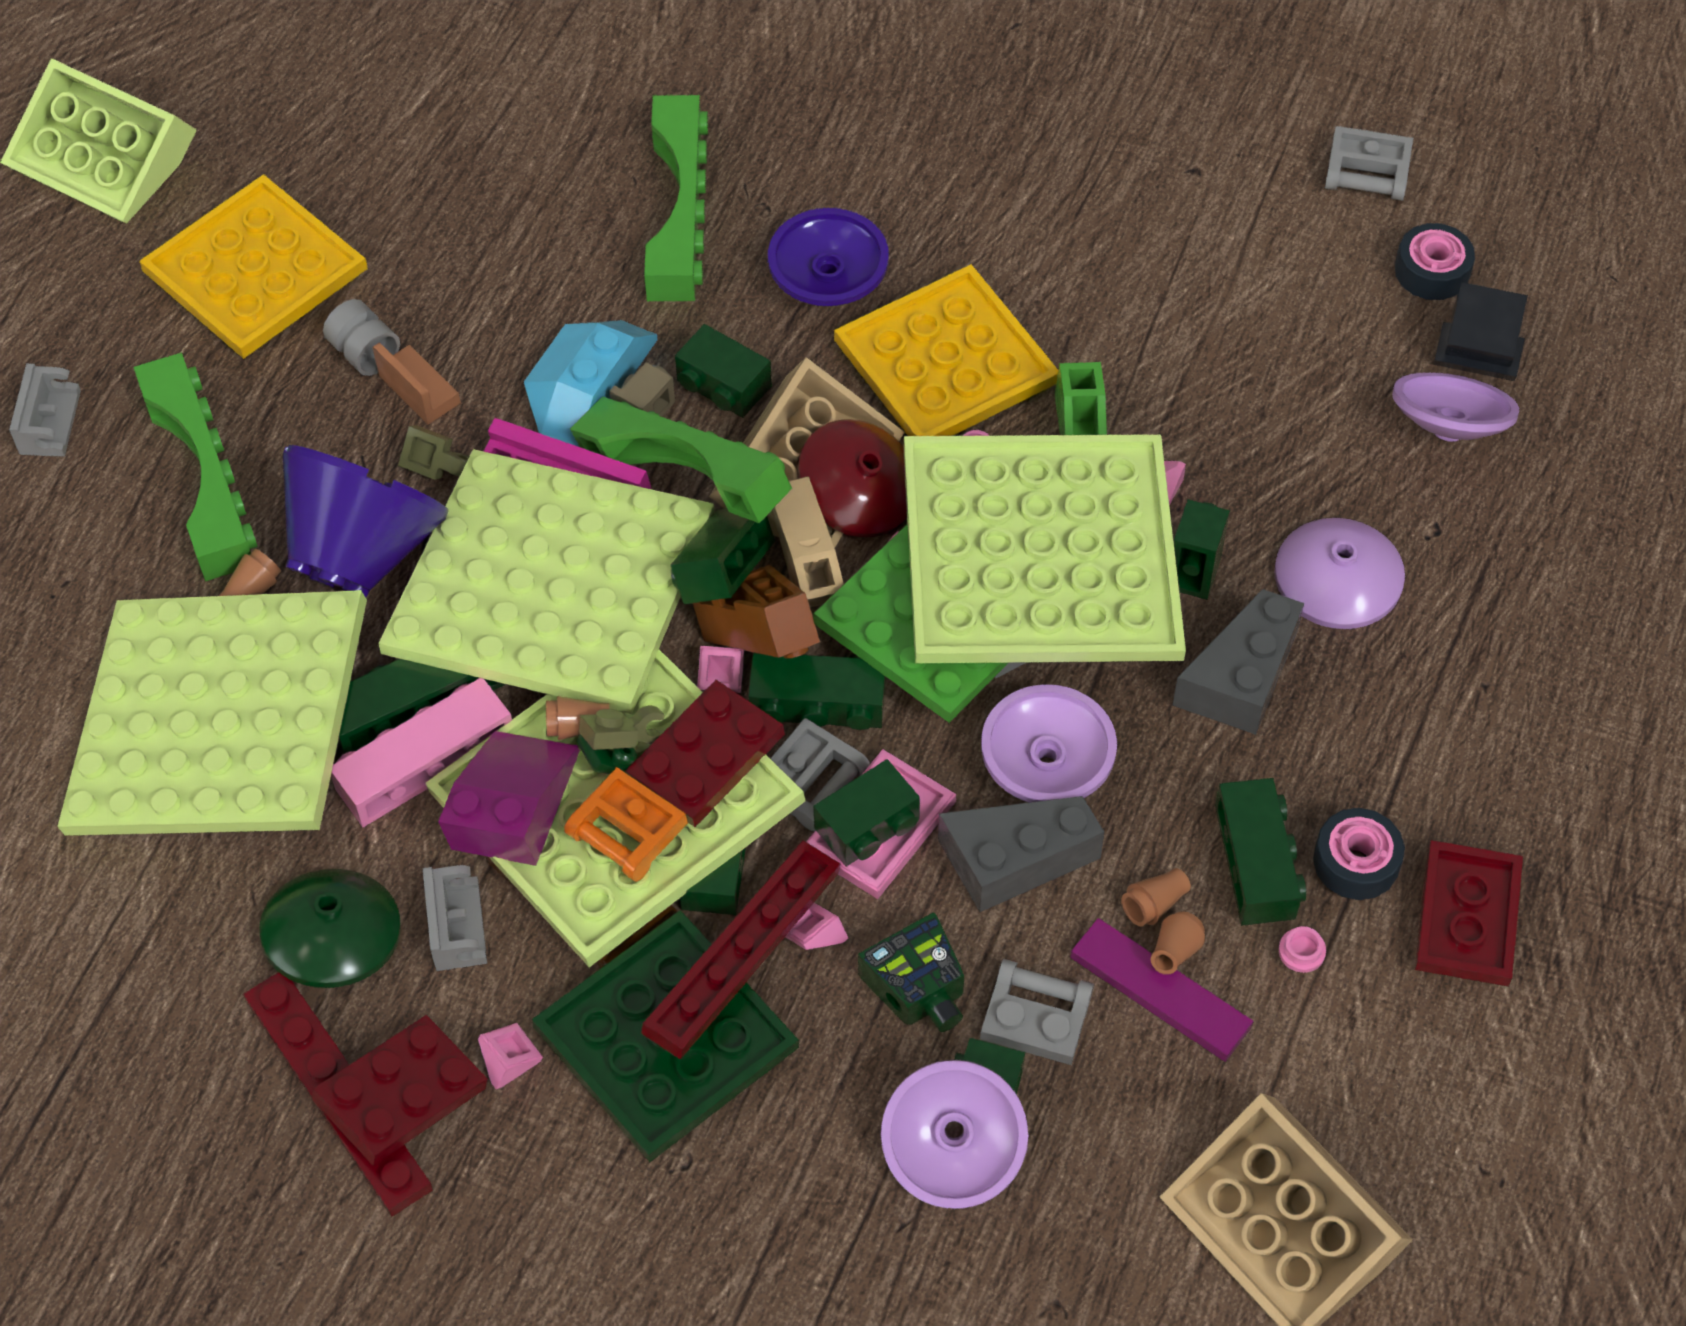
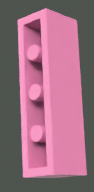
[331,678,512,827]

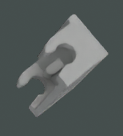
[9,364,81,456]
[423,865,487,971]

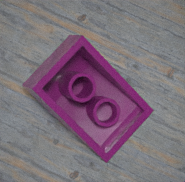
[438,731,580,866]

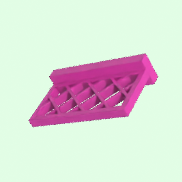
[483,418,652,489]

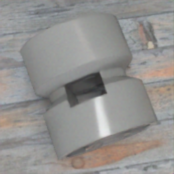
[323,299,400,376]

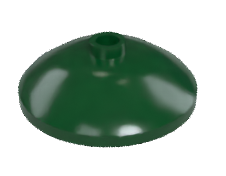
[259,869,401,988]

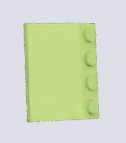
[0,58,197,224]

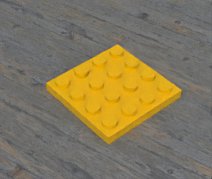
[139,174,368,359]
[834,264,1058,436]

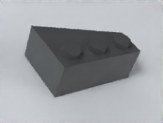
[1172,589,1304,735]
[938,796,1105,912]

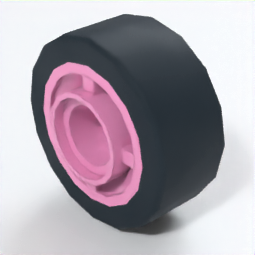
[1395,223,1475,300]
[1313,808,1405,900]

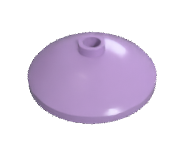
[1392,373,1519,441]
[1275,518,1405,629]
[981,685,1117,803]
[881,1060,1028,1209]

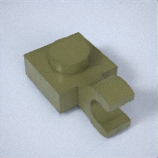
[398,425,469,480]
[579,705,664,750]

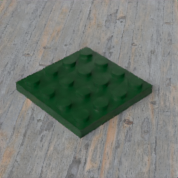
[532,910,799,1162]

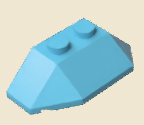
[524,320,658,447]

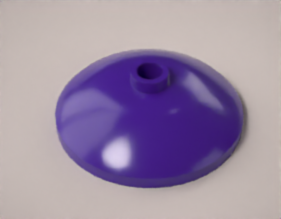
[768,208,889,306]

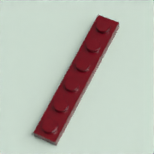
[641,840,841,1059]
[243,972,433,1217]

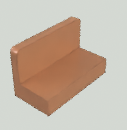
[372,343,461,425]

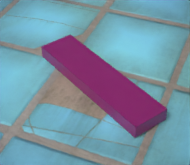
[1070,918,1253,1062]

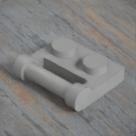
[1325,126,1413,201]
[770,718,870,831]
[980,959,1094,1065]

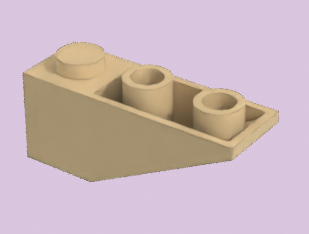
[772,477,844,607]

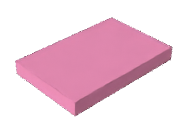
[806,749,956,899]

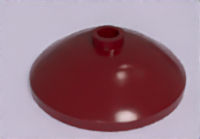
[796,419,907,537]

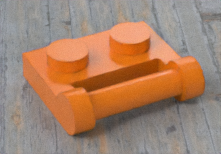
[564,768,688,881]

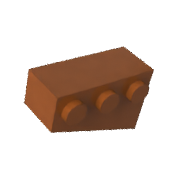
[692,565,820,658]

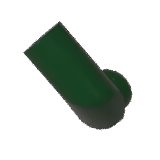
[576,734,637,774]

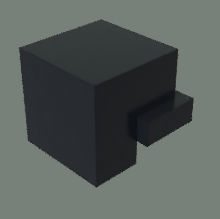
[1433,282,1528,381]

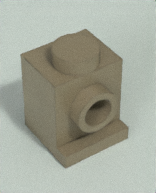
[610,362,675,417]

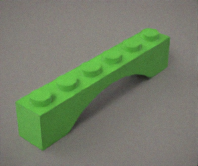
[644,95,708,301]
[133,353,258,582]
[1055,362,1107,435]
[570,396,792,523]

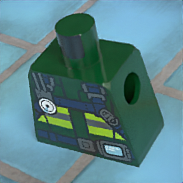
[858,912,964,1032]

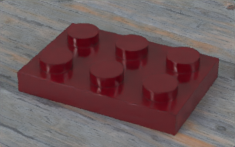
[625,680,785,827]
[1415,840,1523,987]
[312,1015,488,1166]

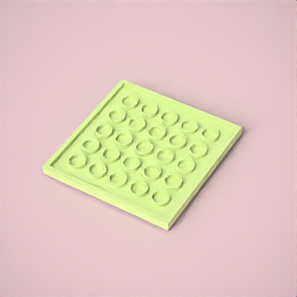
[903,435,1186,663]
[378,449,714,714]
[58,590,367,835]
[425,650,806,967]

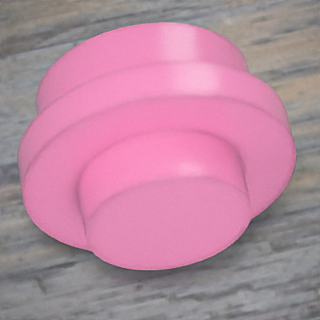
[1279,927,1326,973]

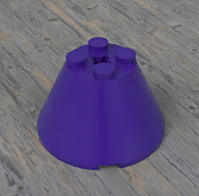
[282,445,449,598]

